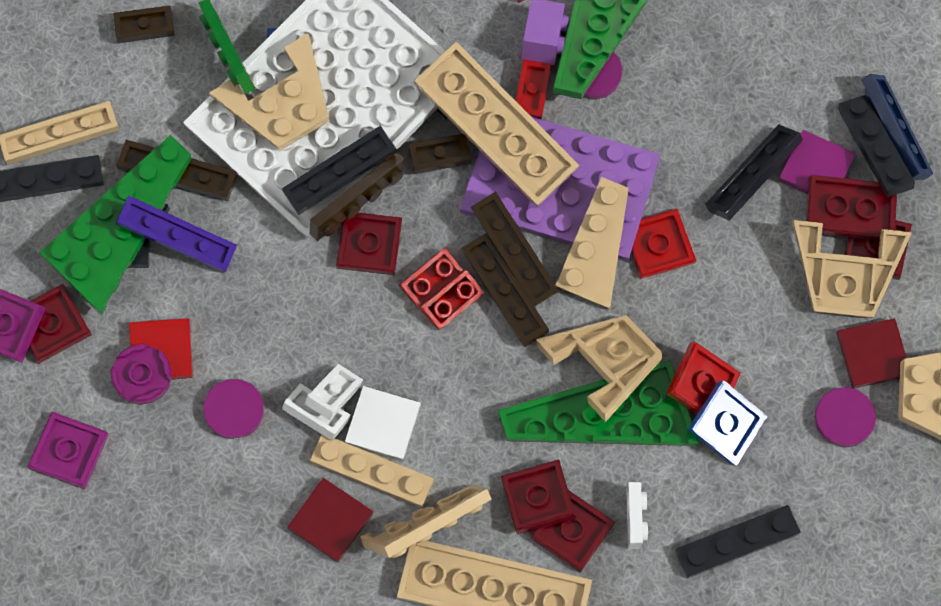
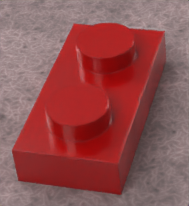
[516,59,551,120]

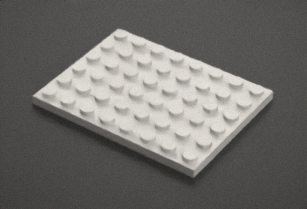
[183,0,445,240]

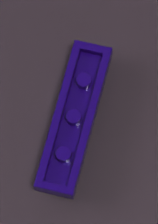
[115,196,237,273]

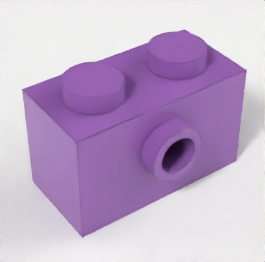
[521,0,569,65]

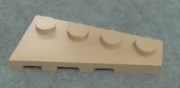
[556,177,629,309]
[359,484,492,558]

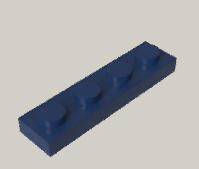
[862,74,933,180]

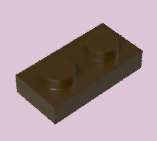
[113,5,175,43]
[409,133,471,174]

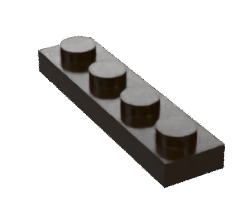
[116,139,238,201]
[309,152,405,241]
[471,191,559,307]
[461,233,549,347]

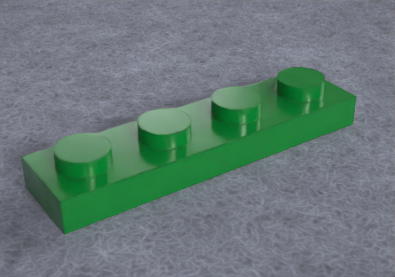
[198,0,256,94]

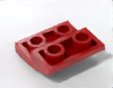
[398,248,484,330]

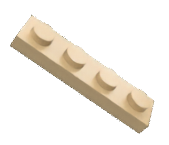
[0,101,119,165]
[310,434,434,508]

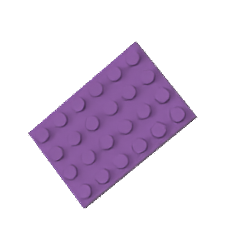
[460,117,660,262]

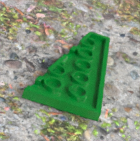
[553,0,648,99]
[39,135,192,316]
[498,360,699,446]

